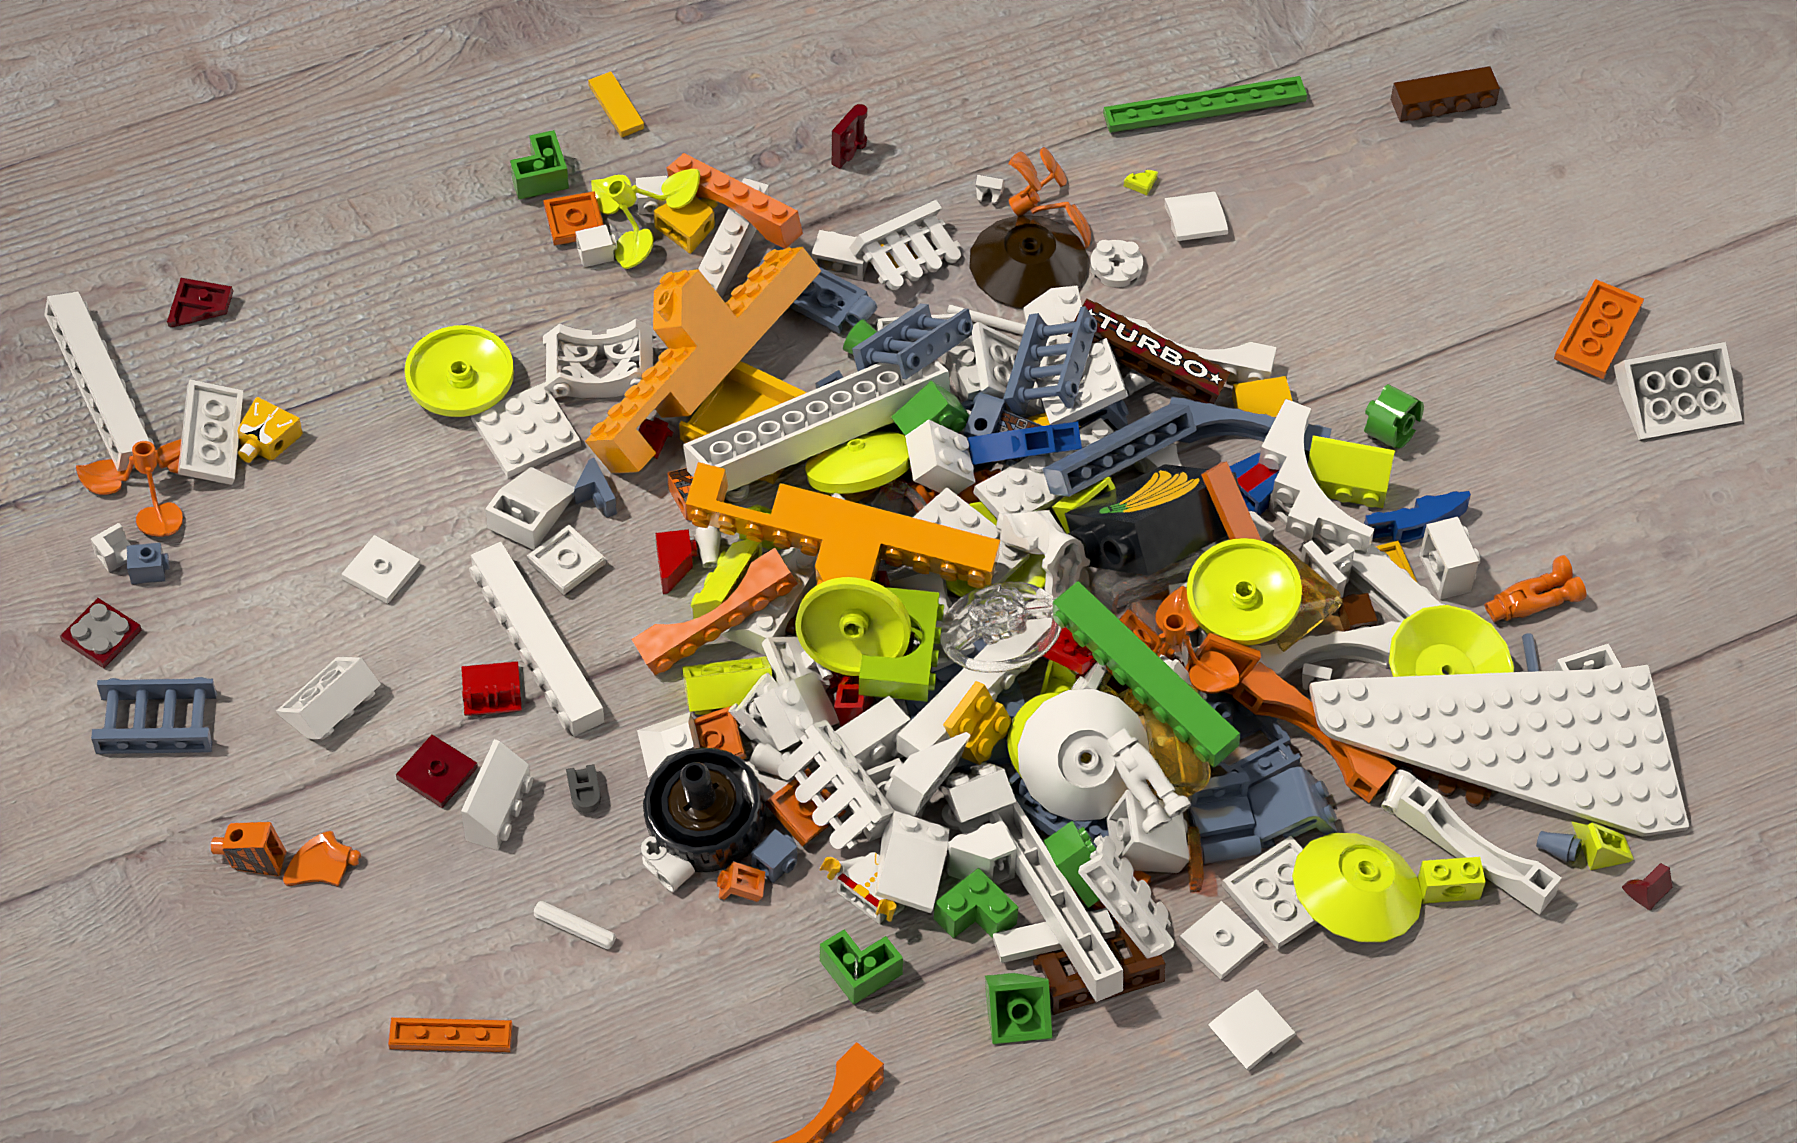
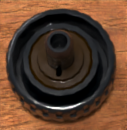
[643,747,767,873]

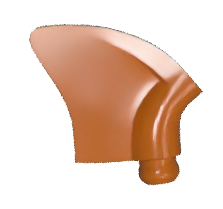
[283,831,361,886]

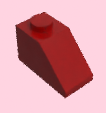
[655,529,697,594]

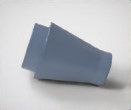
[1536,831,1582,863]

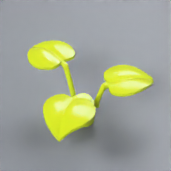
[591,169,700,269]

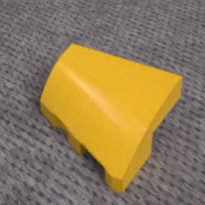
[1232,376,1293,417]

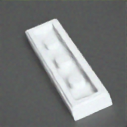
[993,908,1115,963]

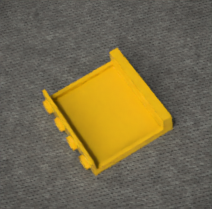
[679,361,807,484]

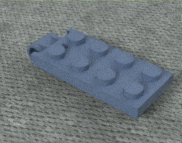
[747,245,877,334]

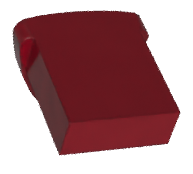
[1622,863,1673,911]

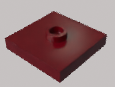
[396,734,478,808]

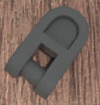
[566,764,601,813]

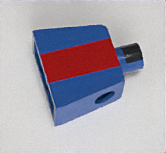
[1229,453,1279,516]

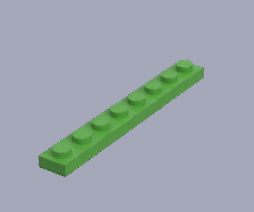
[1103,76,1307,133]

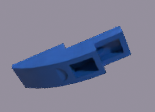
[968,421,1082,465]
[1364,491,1471,544]

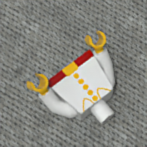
[819,852,905,924]

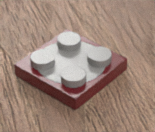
[60,598,142,669]

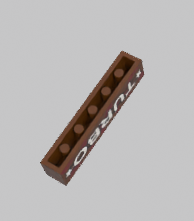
[1067,298,1231,404]

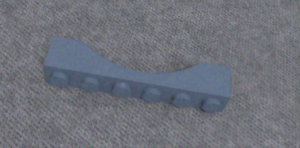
[1170,397,1332,464]

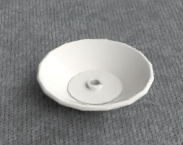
[1018,689,1150,821]

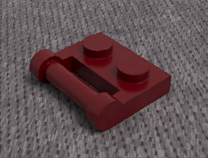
[831,104,868,169]

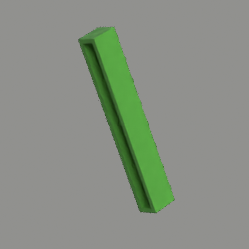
[1052,581,1240,767]

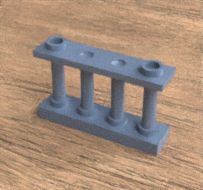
[852,303,973,379]
[1003,306,1097,415]
[91,677,217,754]

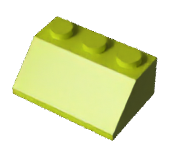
[1308,435,1395,508]
[691,539,762,619]
[682,656,772,715]

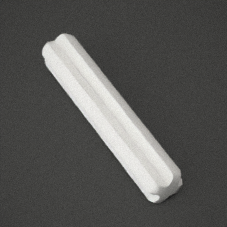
[533,901,616,949]

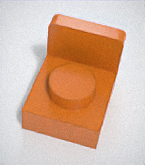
[717,862,765,902]

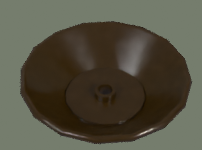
[969,215,1088,309]

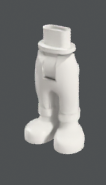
[1107,728,1191,834]

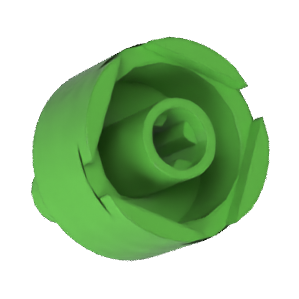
[1364,384,1424,449]

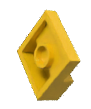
[943,681,1013,765]

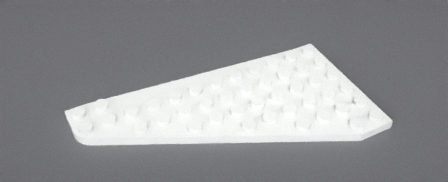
[1309,665,1689,837]

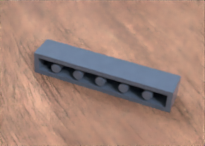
[1043,404,1197,496]

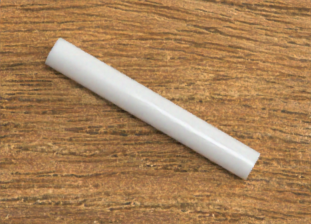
[947,305,1026,335]

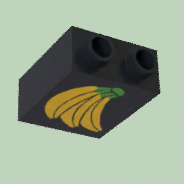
[1065,464,1240,576]

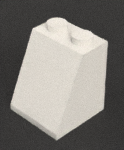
[1106,789,1191,873]

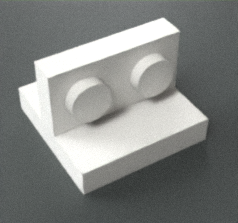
[1298,540,1355,615]

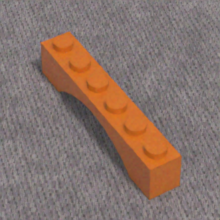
[666,153,803,249]
[631,548,798,675]
[1232,662,1397,803]
[773,1042,884,1143]

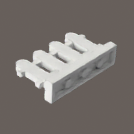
[849,200,961,290]
[778,720,894,849]
[1078,835,1174,959]

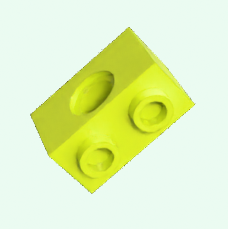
[1418,857,1485,904]

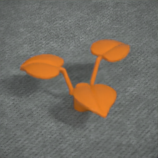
[1008,147,1091,249]
[76,439,183,537]
[1106,586,1239,694]

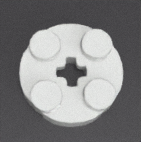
[1090,240,1143,288]

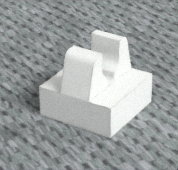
[976,175,1005,204]
[1302,663,1332,690]

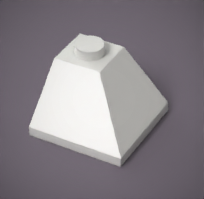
[637,712,701,780]

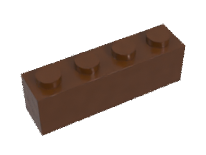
[1390,66,1500,122]

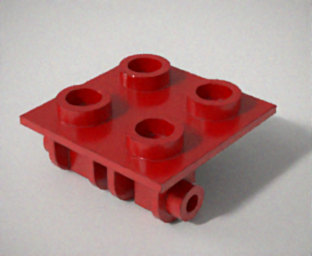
[461,661,522,716]

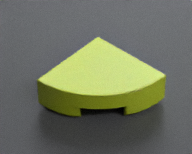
[1123,170,1158,195]

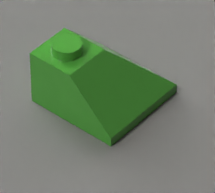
[985,973,1052,1044]

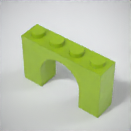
[859,587,944,702]

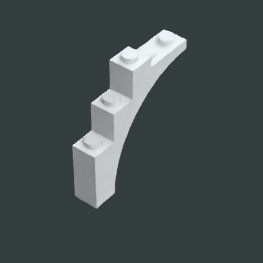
[1259,399,1374,553]

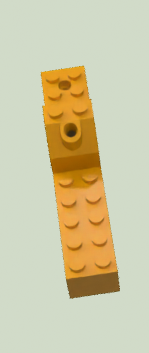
[585,247,821,473]
[685,462,1000,589]

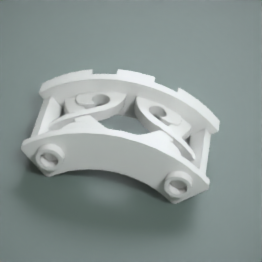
[543,319,657,398]

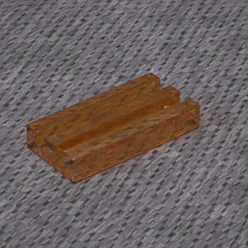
[1186,827,1204,892]

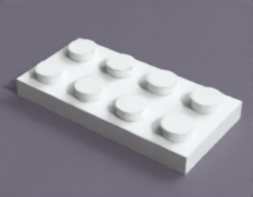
[178,380,243,485]
[913,487,1030,592]

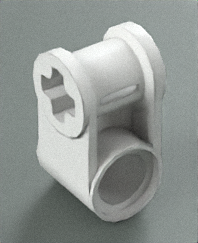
[641,836,695,892]

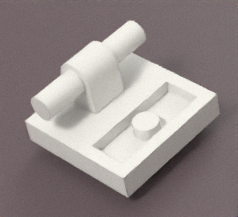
[762,637,833,690]
[728,673,780,750]

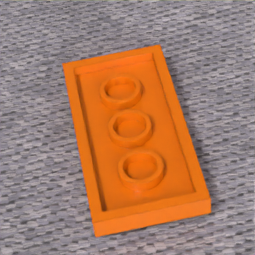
[1554,279,1644,379]

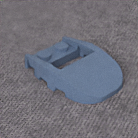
[1205,692,1301,788]

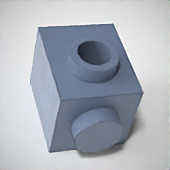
[127,542,170,584]
[752,829,798,883]

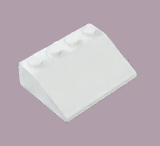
[1614,342,1742,440]

